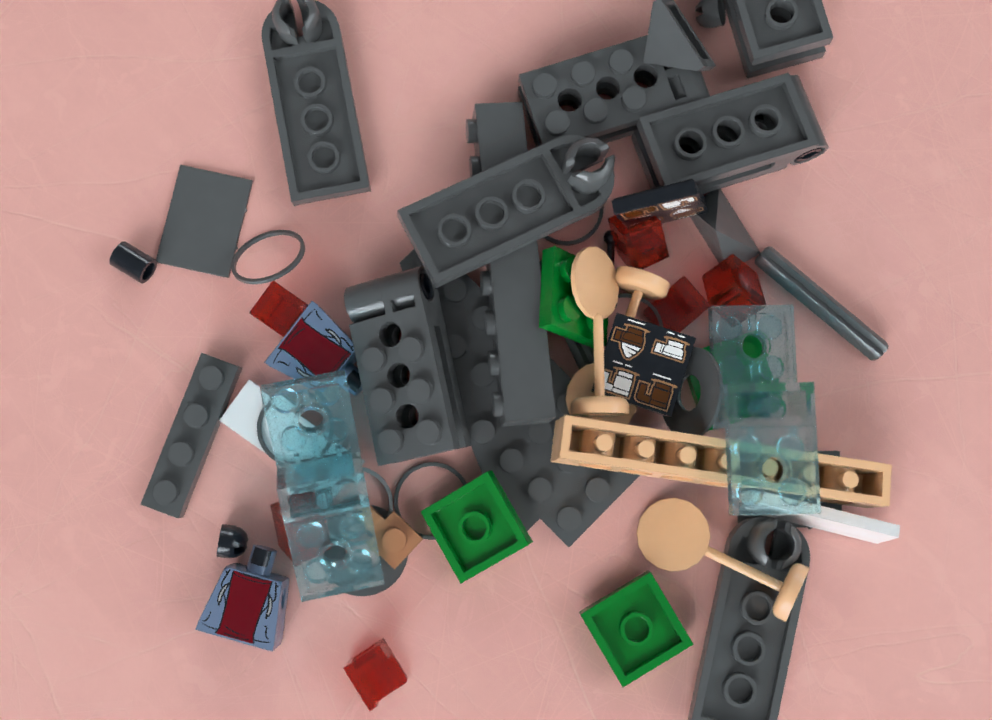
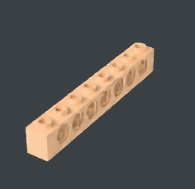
[550,415,892,508]

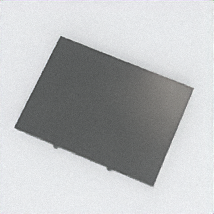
[156,165,253,278]

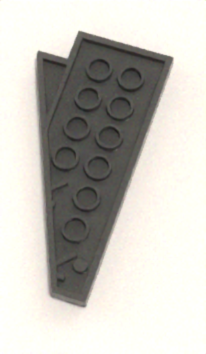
[400,249,640,547]

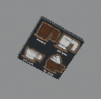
[612,179,708,231]
[591,313,696,417]

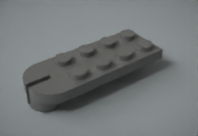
[262,0,371,206]
[397,135,615,288]
[688,516,810,720]

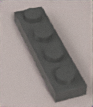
[141,353,242,519]

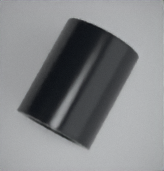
[109,241,157,283]

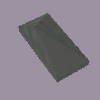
[643,0,716,71]
[691,189,760,274]

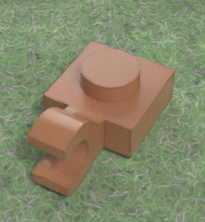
[353,499,423,569]

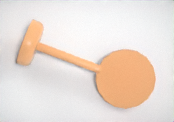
[570,247,629,417]
[565,266,670,424]
[637,498,810,622]

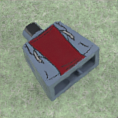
[264,301,362,396]
[195,545,289,651]

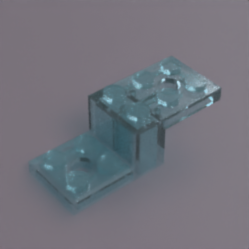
[708,305,821,515]
[260,370,385,602]

